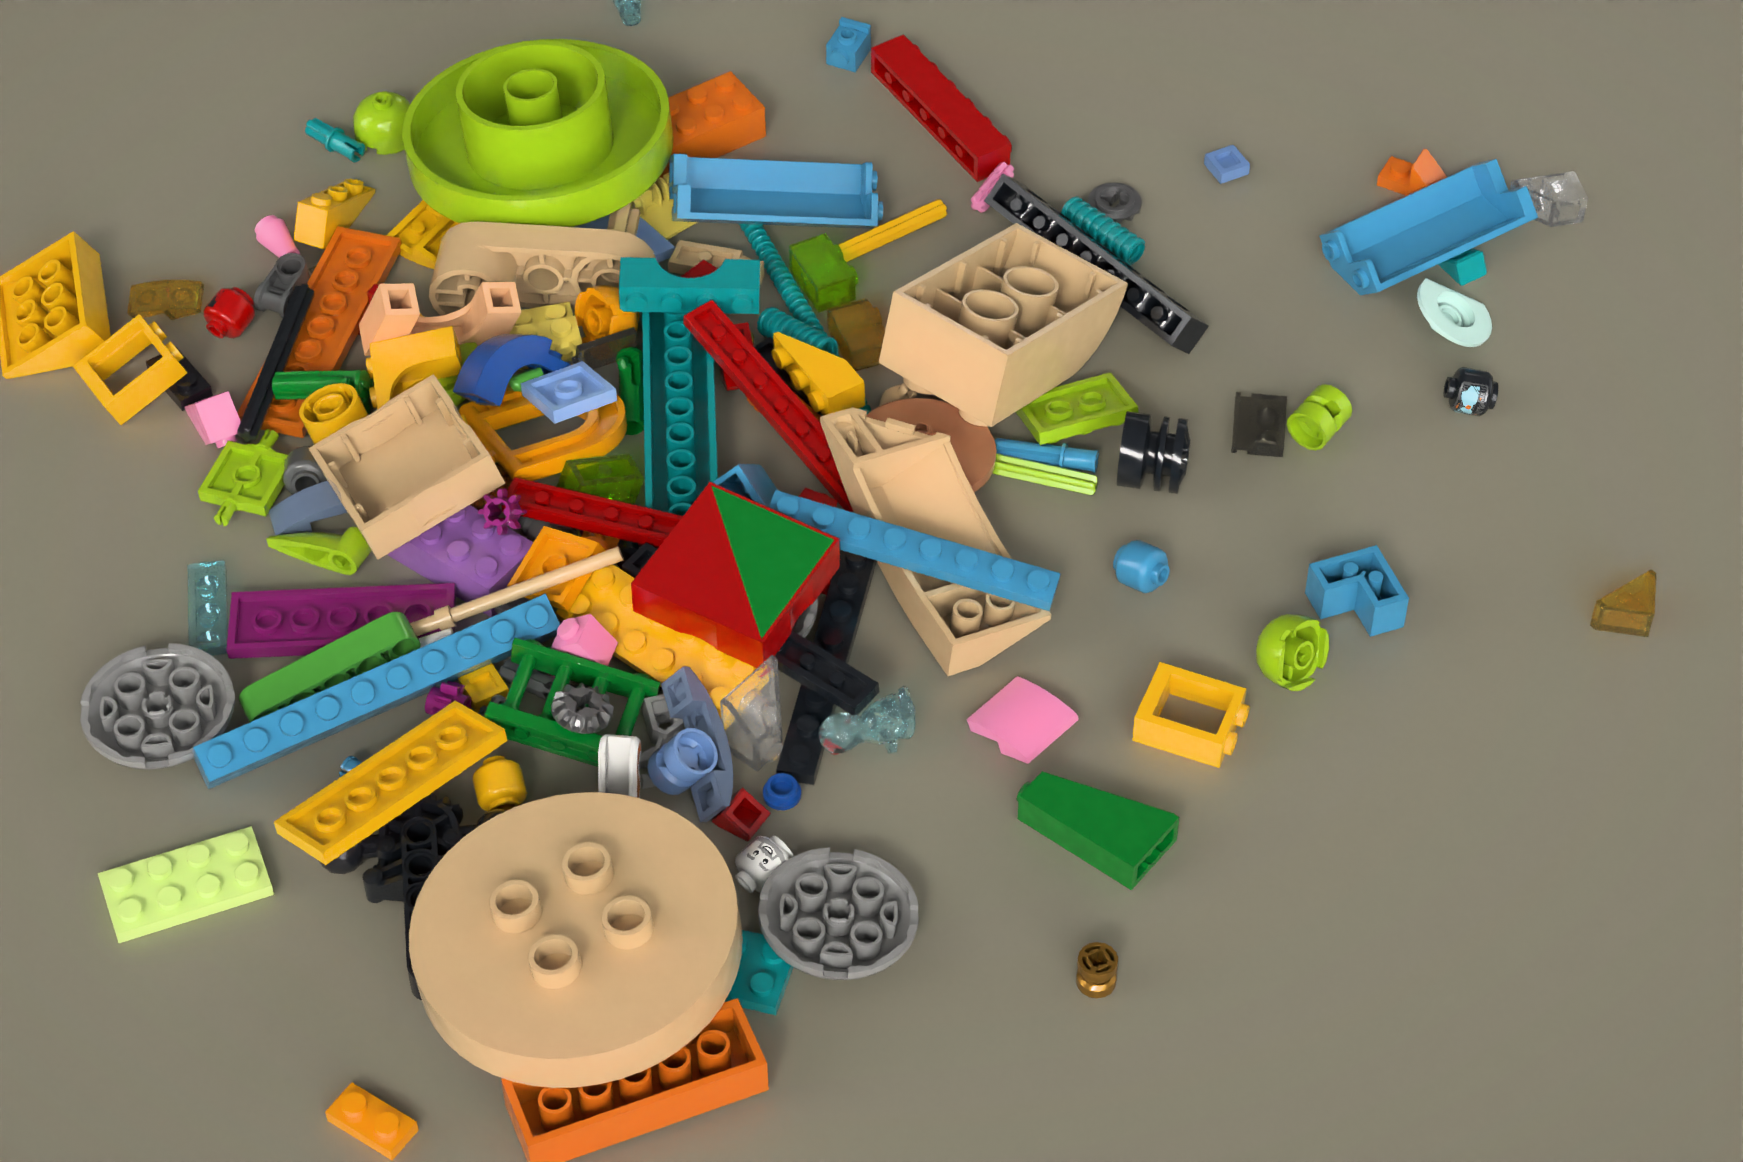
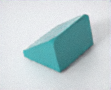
[1438,249,1487,286]

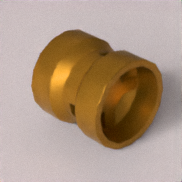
[1076,942,1118,998]

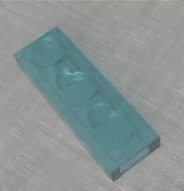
[187,560,228,656]

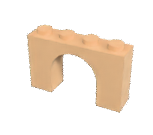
[359,282,521,356]

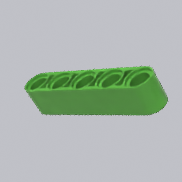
[239,612,421,723]

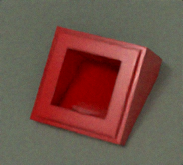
[711,787,771,842]

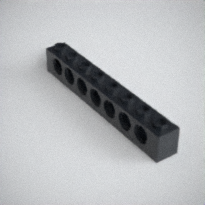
[984,173,1209,354]

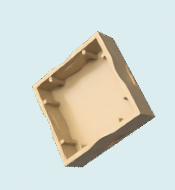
[308,374,505,560]

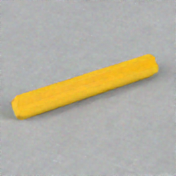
[830,199,947,266]

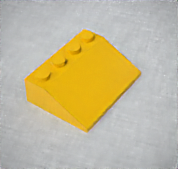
[0,231,111,379]

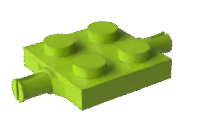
[198,429,288,526]

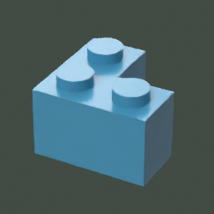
[1305,545,1409,637]

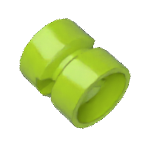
[1287,384,1352,451]

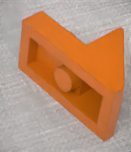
[1377,148,1447,196]

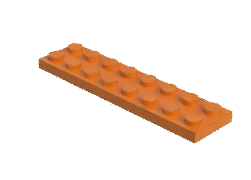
[237,226,402,438]

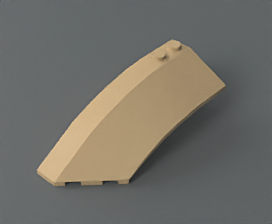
[820,407,1051,676]

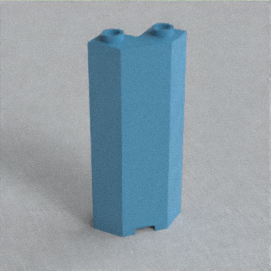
[669,154,883,229]
[1319,159,1538,295]

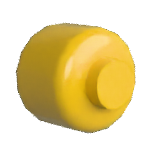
[472,756,527,812]

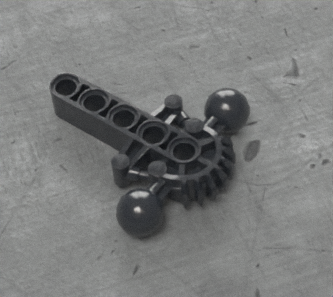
[318,792,507,1000]

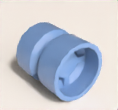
[647,728,718,795]

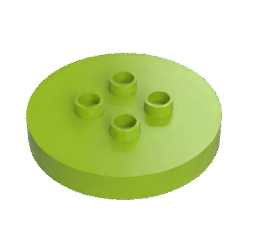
[402,39,674,227]

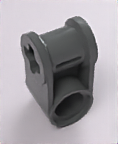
[254,253,310,318]

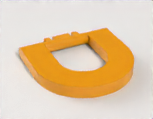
[459,389,627,481]

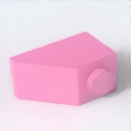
[185,391,241,448]
[547,614,618,677]

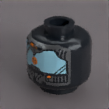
[1443,367,1498,416]

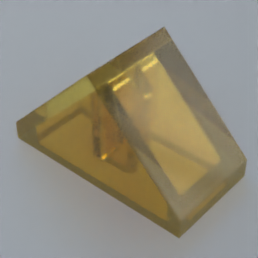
[1590,569,1656,637]

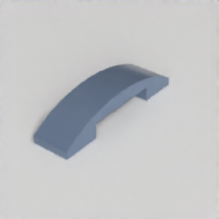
[269,481,348,535]
[661,666,733,823]

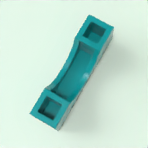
[619,257,760,314]

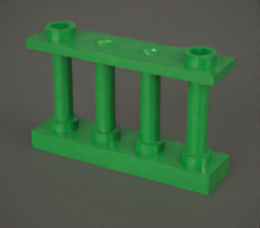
[485,637,660,767]

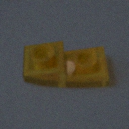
[127,280,204,320]

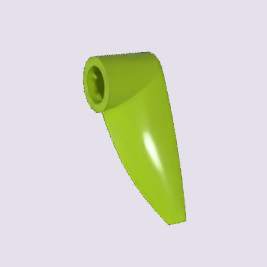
[266,526,372,575]

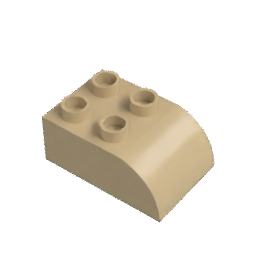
[879,223,1128,427]

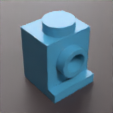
[826,17,871,73]

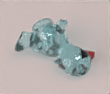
[818,686,916,755]

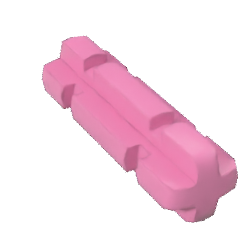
[971,162,1014,213]

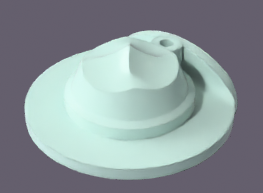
[1417,278,1492,347]

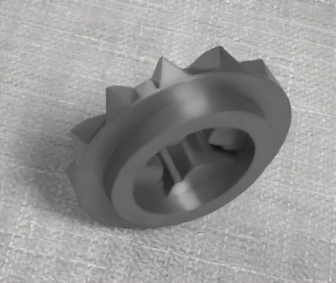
[1088,183,1141,224]
[551,683,614,734]

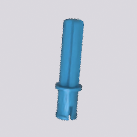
[995,438,1099,473]

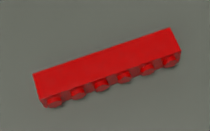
[871,34,1012,182]

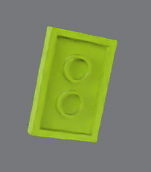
[1016,372,1139,445]

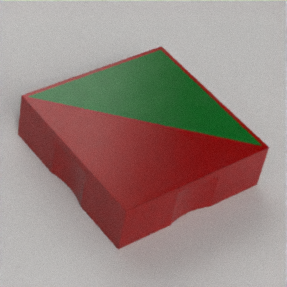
[631,482,840,671]

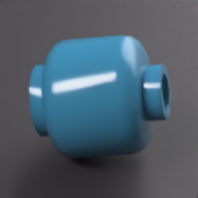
[1113,540,1170,593]

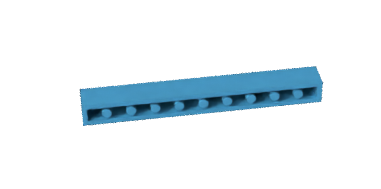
[193,594,560,790]

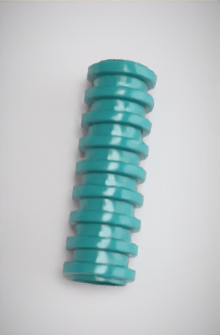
[1061,196,1145,265]
[757,307,838,356]

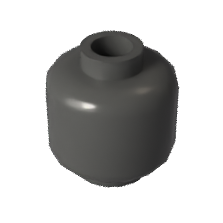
[283,446,327,495]

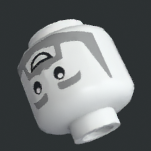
[735,835,794,893]

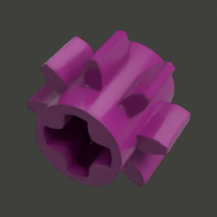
[478,489,527,535]
[425,681,472,715]

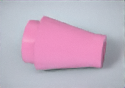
[255,215,300,258]

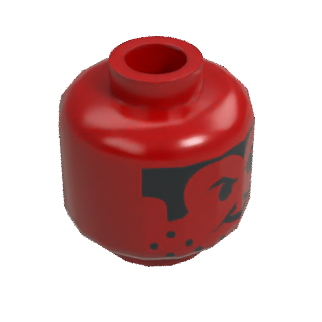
[203,287,255,339]

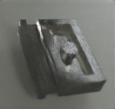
[1231,392,1287,457]

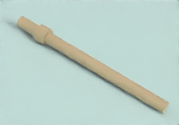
[410,546,623,637]

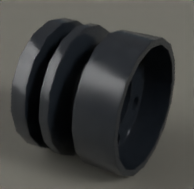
[1117,411,1191,494]

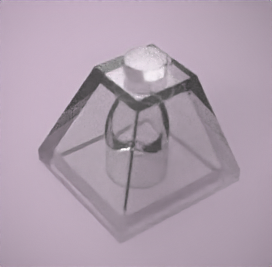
[720,655,783,772]

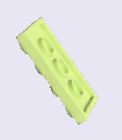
[98,826,274,943]

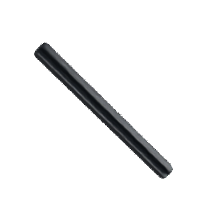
[237,284,315,442]

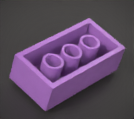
[387,505,533,617]

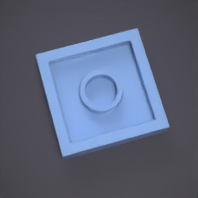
[521,361,617,424]

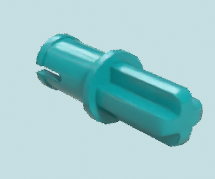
[305,118,365,163]

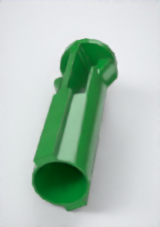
[616,347,644,435]
[272,370,371,400]

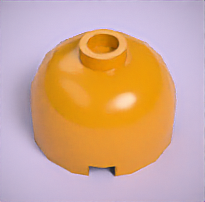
[575,285,640,356]

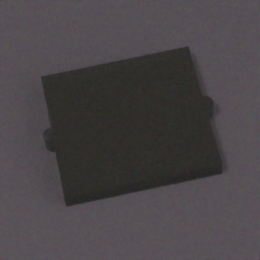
[572,327,637,370]

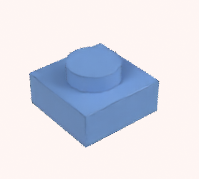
[1204,145,1250,184]

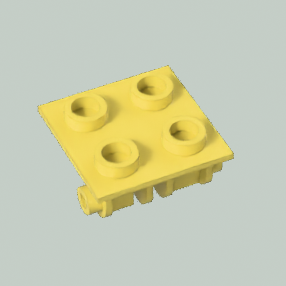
[630,173,697,240]

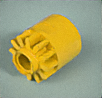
[299,383,368,445]

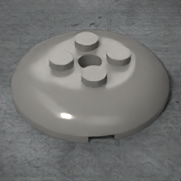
[80,643,235,770]
[758,847,919,980]

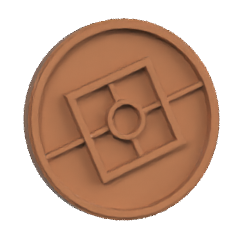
[866,398,997,493]

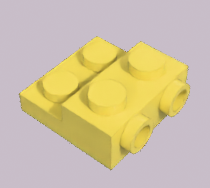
[509,302,583,370]

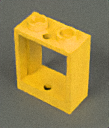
[73,314,187,425]
[1132,662,1250,768]

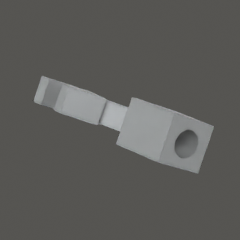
[639,694,684,789]

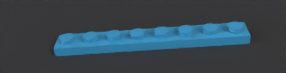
[769,490,1061,611]

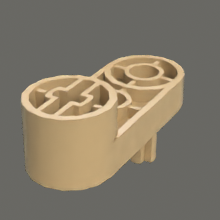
[429,203,655,316]

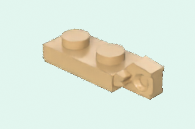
[668,240,765,285]

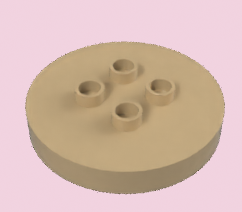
[409,792,743,1088]

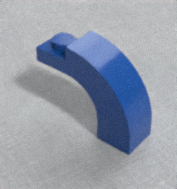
[453,334,571,406]

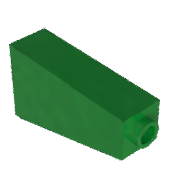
[1016,771,1180,890]

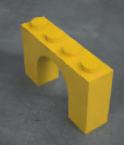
[366,326,468,424]

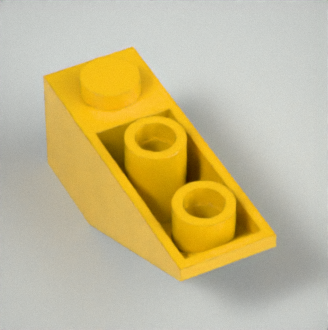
[294,178,375,249]
[771,332,865,416]

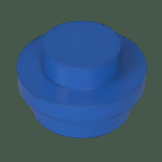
[763,773,801,810]

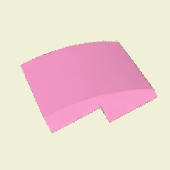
[967,676,1079,764]

